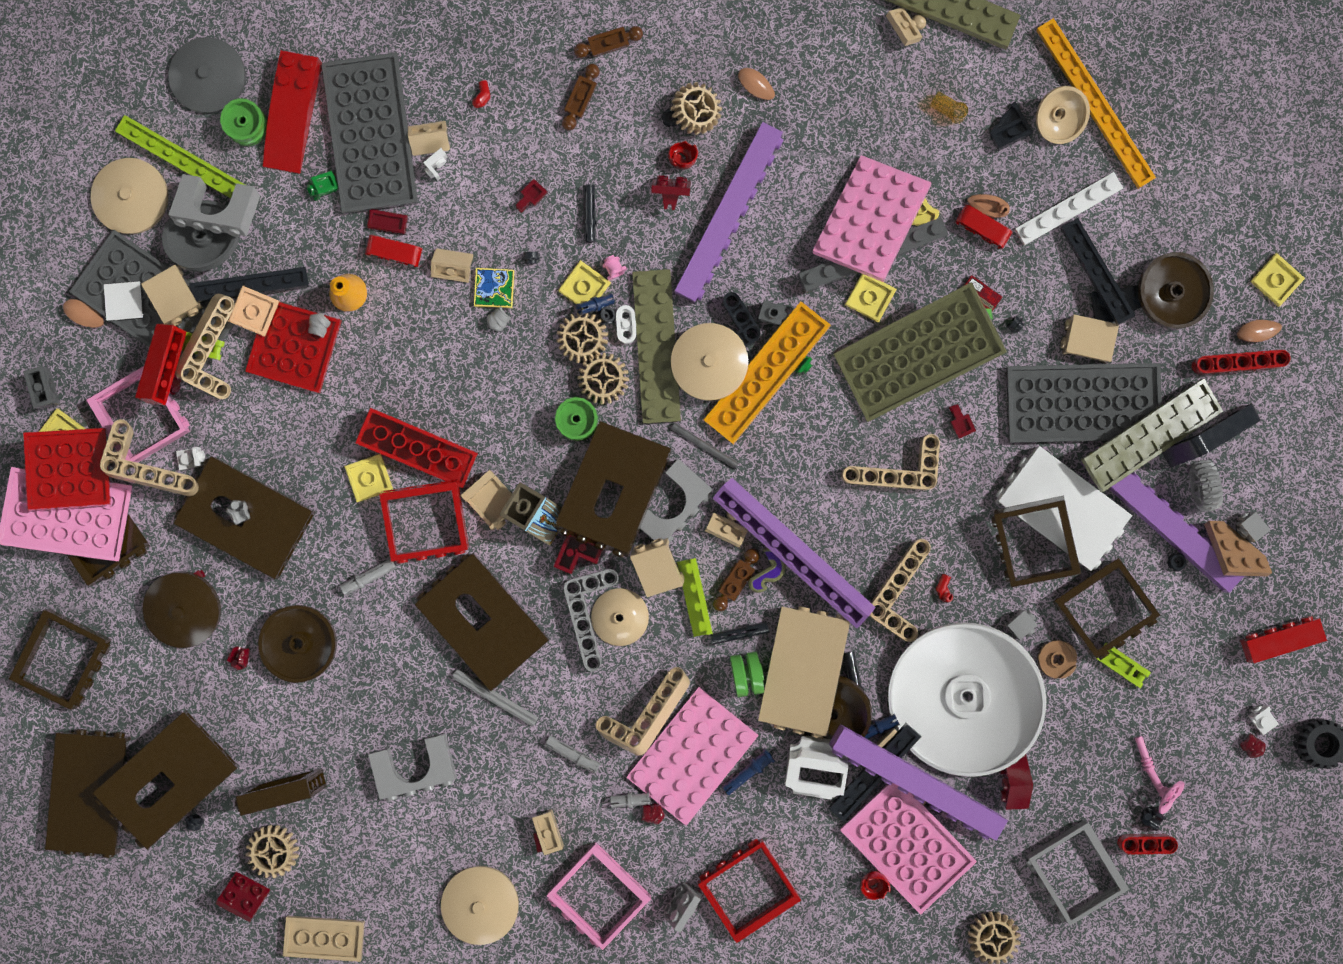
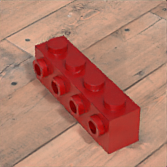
[135,324,187,405]
[1240,616,1327,664]

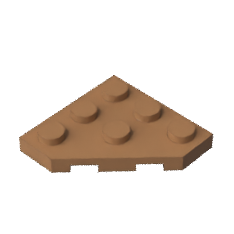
[1204,521,1272,576]

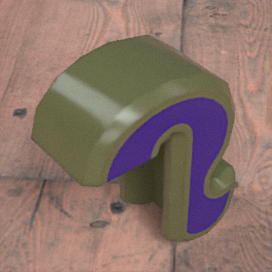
[748,548,786,593]

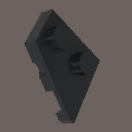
[989,101,1033,151]

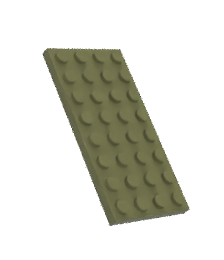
[834,282,1007,422]

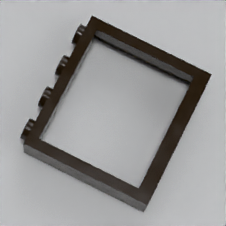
[991,495,1081,588]
[1053,558,1161,660]
[9,609,112,710]
[235,768,327,816]

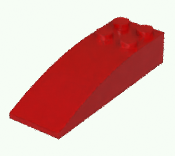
[263,50,322,174]
[355,408,478,488]

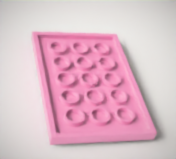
[813,155,931,282]
[0,467,133,562]
[626,687,759,826]
[840,783,977,915]

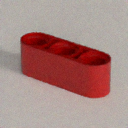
[955,205,1013,250]
[364,235,423,267]
[1117,834,1178,855]

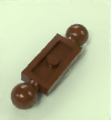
[574,26,643,58]
[562,64,600,131]
[713,548,760,612]

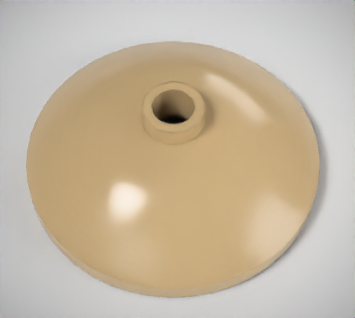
[1036,86,1090,144]
[591,588,649,646]

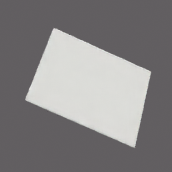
[104,281,143,321]

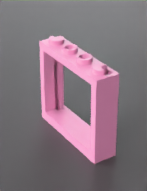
[87,366,190,463]
[547,842,651,950]

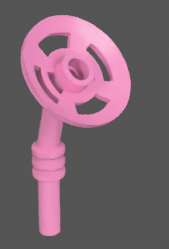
[1135,736,1185,814]

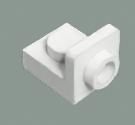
[423,148,448,180]
[176,447,206,470]
[1248,704,1279,735]

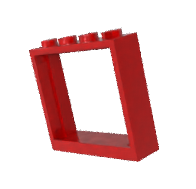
[379,479,469,564]
[698,839,801,944]

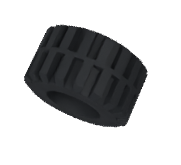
[1293,718,1343,769]

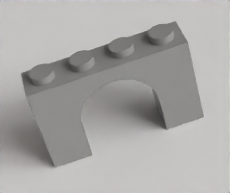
[168,174,260,237]
[640,459,713,543]
[368,733,457,802]

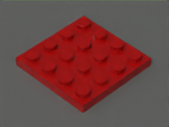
[245,302,342,393]
[23,428,111,511]

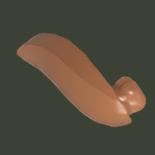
[738,68,775,100]
[967,194,1010,218]
[63,299,104,327]
[1237,320,1282,342]

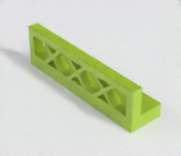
[677,558,713,637]

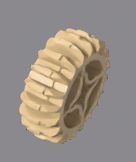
[671,82,722,135]
[557,313,608,363]
[577,353,629,405]
[246,825,299,878]
[968,911,1021,964]

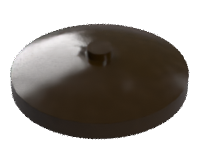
[1138,252,1214,329]
[142,571,221,648]
[258,605,337,683]
[802,676,872,739]

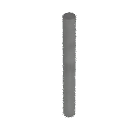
[671,423,739,470]

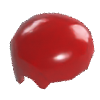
[668,141,698,170]
[860,871,891,900]

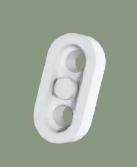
[616,305,636,344]

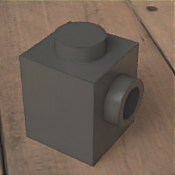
[757,300,788,327]

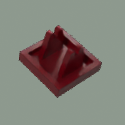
[651,175,691,210]
[216,872,271,922]

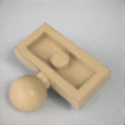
[886,7,926,46]
[705,512,748,548]

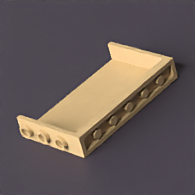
[758,606,851,739]

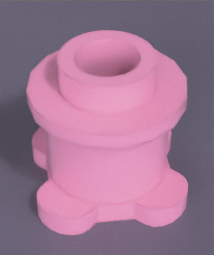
[602,255,627,281]

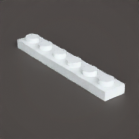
[1014,172,1123,246]

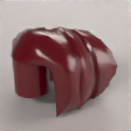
[227,646,250,670]
[1240,733,1266,758]
[641,803,665,825]

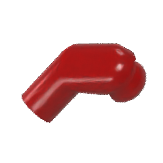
[472,80,491,108]
[936,574,953,603]

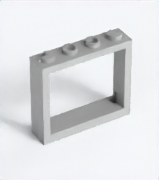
[1025,820,1129,926]

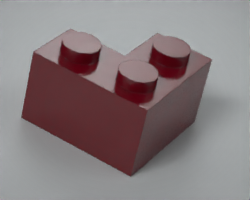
[553,535,603,574]
[999,754,1033,810]

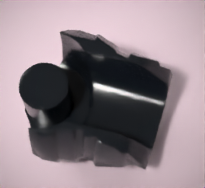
[1141,806,1167,831]

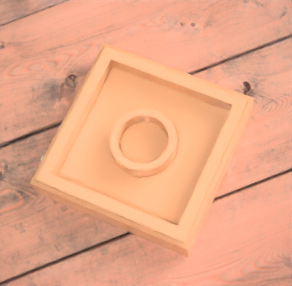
[228,286,280,336]

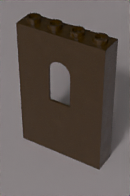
[555,421,671,558]
[173,456,315,579]
[414,553,550,691]
[93,710,239,850]

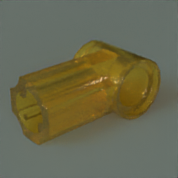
[930,91,968,124]

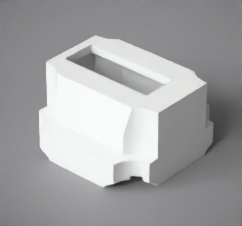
[785,736,848,799]

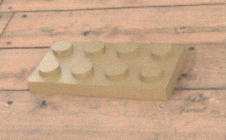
[283,916,365,962]

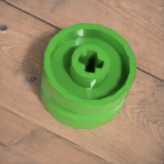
[220,98,268,146]
[555,397,599,441]
[730,651,764,698]

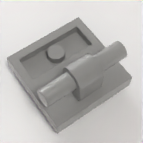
[663,881,703,932]

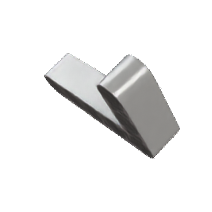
[564,569,619,672]

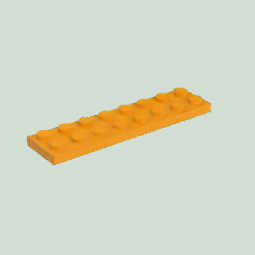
[704,301,831,445]

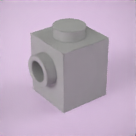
[1236,511,1270,542]
[1004,610,1037,640]

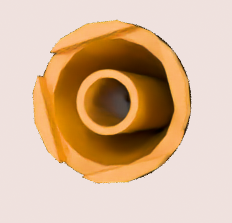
[329,274,367,311]

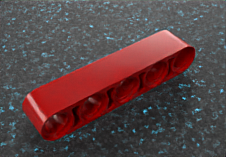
[1192,350,1291,375]

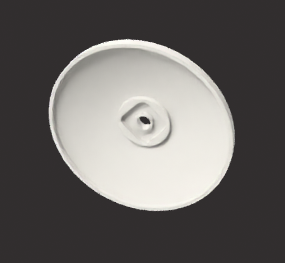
[888,623,1046,776]

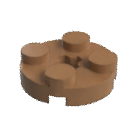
[1037,640,1077,679]

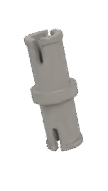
[610,792,650,808]

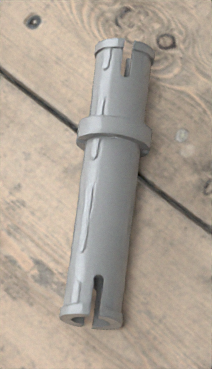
[340,558,397,596]
[545,735,601,774]

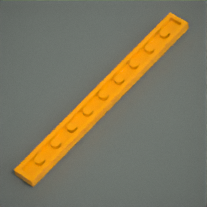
[1036,18,1156,189]

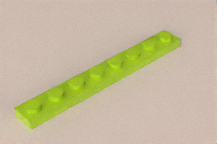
[115,115,245,199]

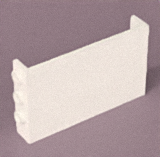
[995,446,1132,571]

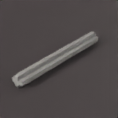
[452,669,538,726]

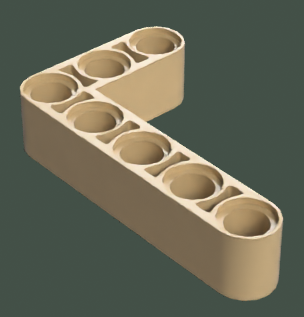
[175,294,235,399]
[100,420,199,496]
[841,434,940,490]
[869,539,931,642]
[596,667,690,756]

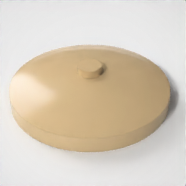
[91,158,168,235]
[671,323,748,401]
[441,866,519,945]

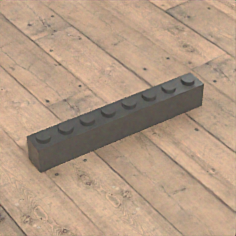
[797,217,949,294]

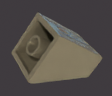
[500,482,562,546]

